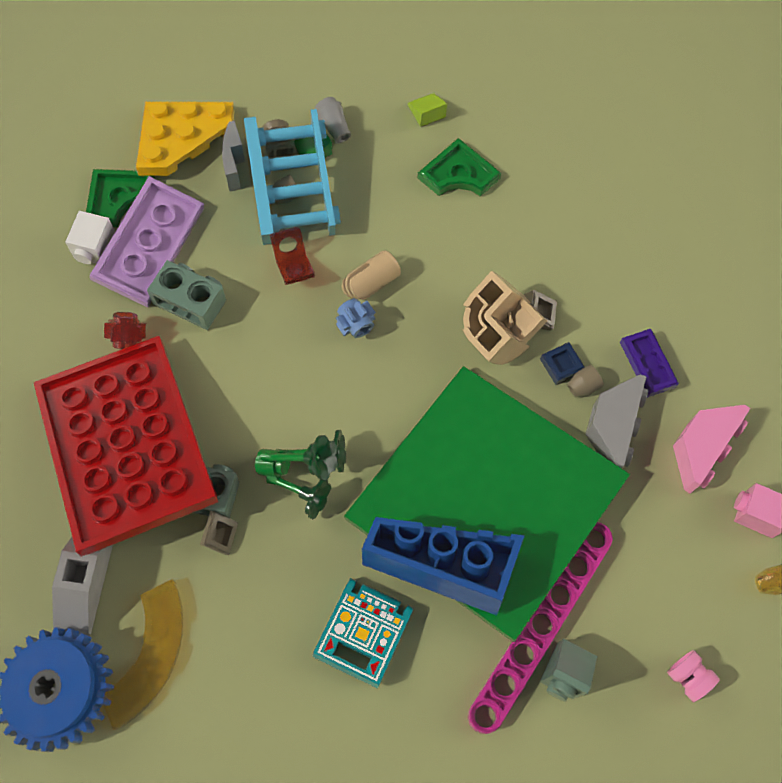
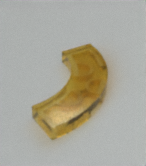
[103,579,183,730]

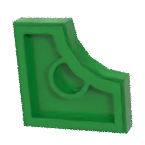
[418,138,501,196]
[86,169,155,228]

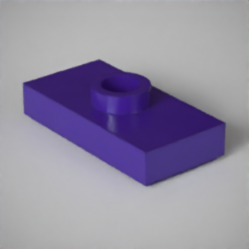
[620,328,679,398]

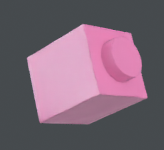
[734,483,782,538]

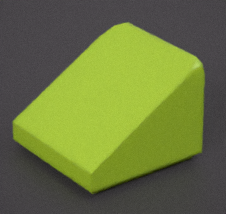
[408,93,447,127]

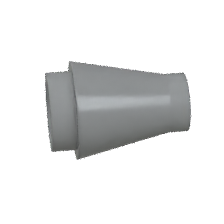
[315,97,351,143]

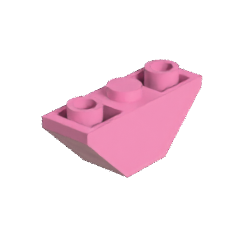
[673,405,751,494]

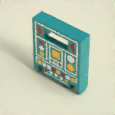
[313,578,414,689]

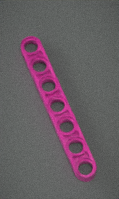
[468,522,613,734]

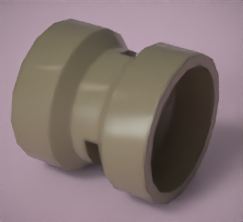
[261,119,296,159]

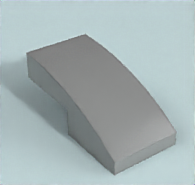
[222,120,245,192]

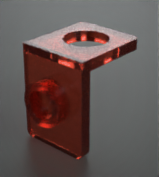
[270,227,315,285]

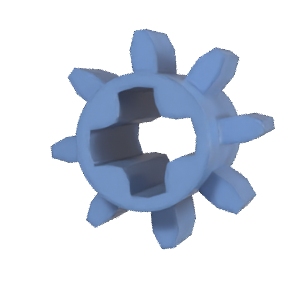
[336,298,376,338]

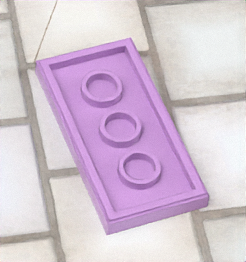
[89,176,205,308]

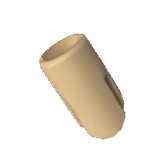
[341,250,401,299]

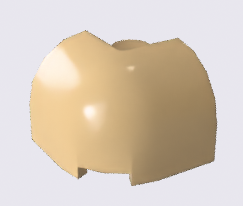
[462,271,547,365]

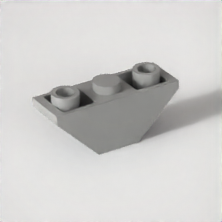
[586,375,648,468]
[52,537,113,635]

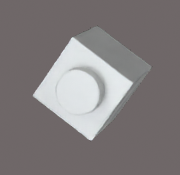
[65,211,115,264]

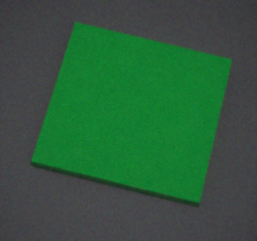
[344,366,630,643]

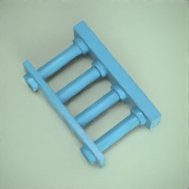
[244,109,341,245]

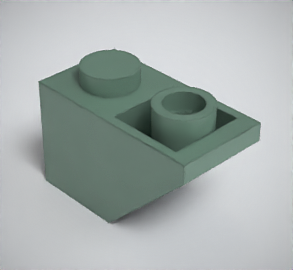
[540,639,597,701]

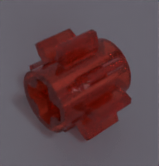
[104,312,146,349]

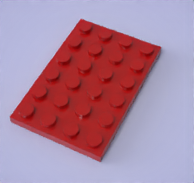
[33,336,219,557]

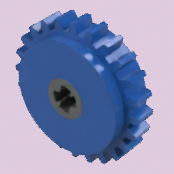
[0,627,114,752]

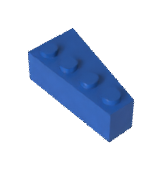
[362,517,524,615]

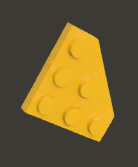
[136,101,234,176]

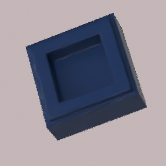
[540,342,585,385]

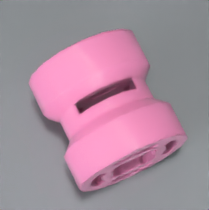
[667,650,720,702]

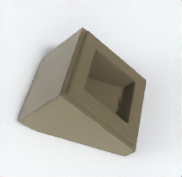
[523,290,557,330]

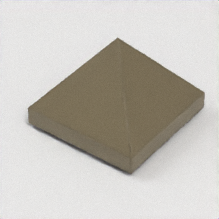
[200,511,238,556]

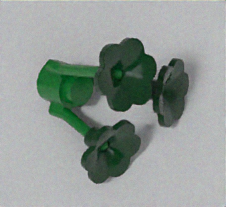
[255,430,346,520]

